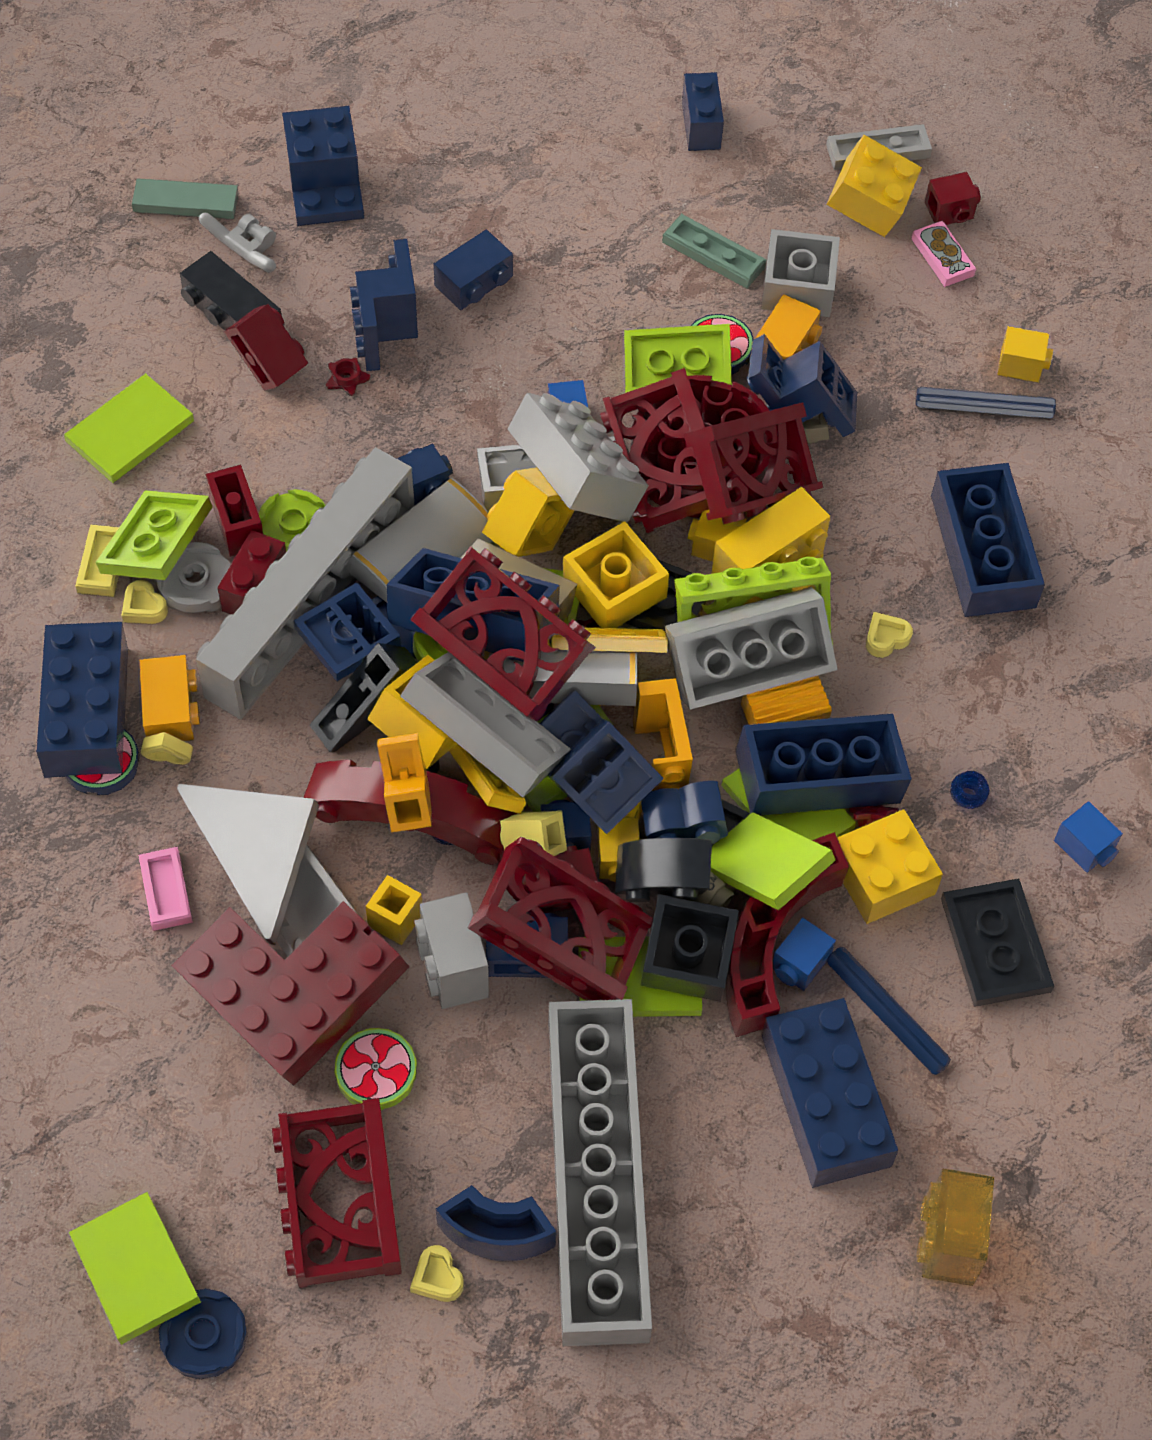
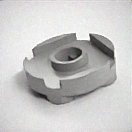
[157,542,230,613]

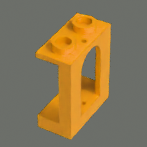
[633,678,693,792]

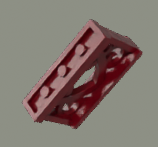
[600,368,709,533]
[684,402,824,525]
[410,546,596,722]
[468,837,653,1001]
[272,1098,402,1288]

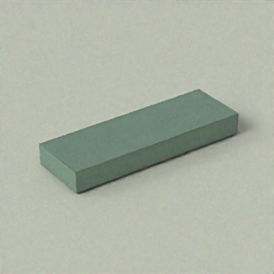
[132,178,239,219]
[662,213,767,289]

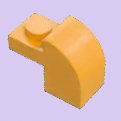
[377,733,431,833]

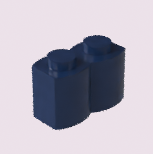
[641,781,728,844]

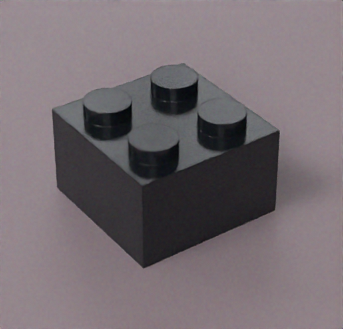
[640,894,739,1002]

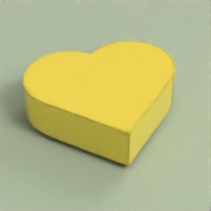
[121,580,168,624]
[866,612,913,658]
[140,732,193,765]
[410,1245,464,1302]

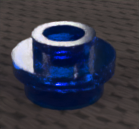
[950,771,990,809]

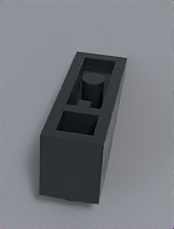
[310,643,418,752]

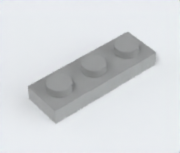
[826,124,932,170]

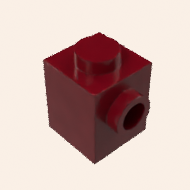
[924,172,981,225]

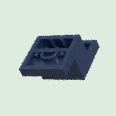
[282,106,364,226]
[350,239,418,371]
[747,334,858,437]
[293,583,416,682]
[539,690,664,834]

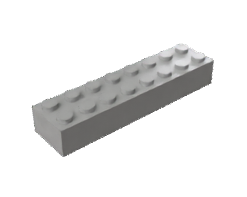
[196,447,414,720]
[548,999,652,1347]

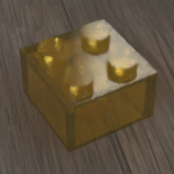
[916,1168,994,1286]

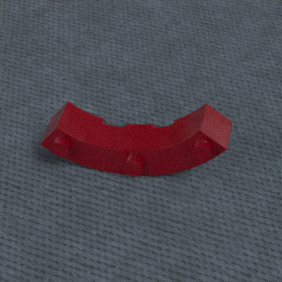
[303,760,518,865]
[726,832,849,1037]

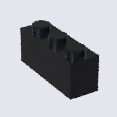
[179,251,282,330]

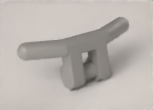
[199,212,276,273]

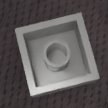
[761,229,840,317]
[414,892,489,1009]

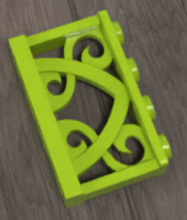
[675,557,833,644]

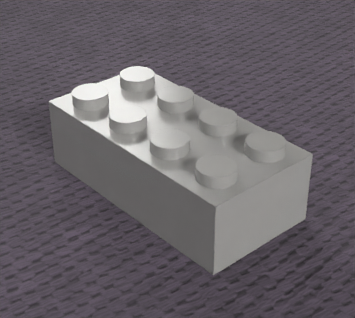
[508,392,649,522]
[665,587,838,710]

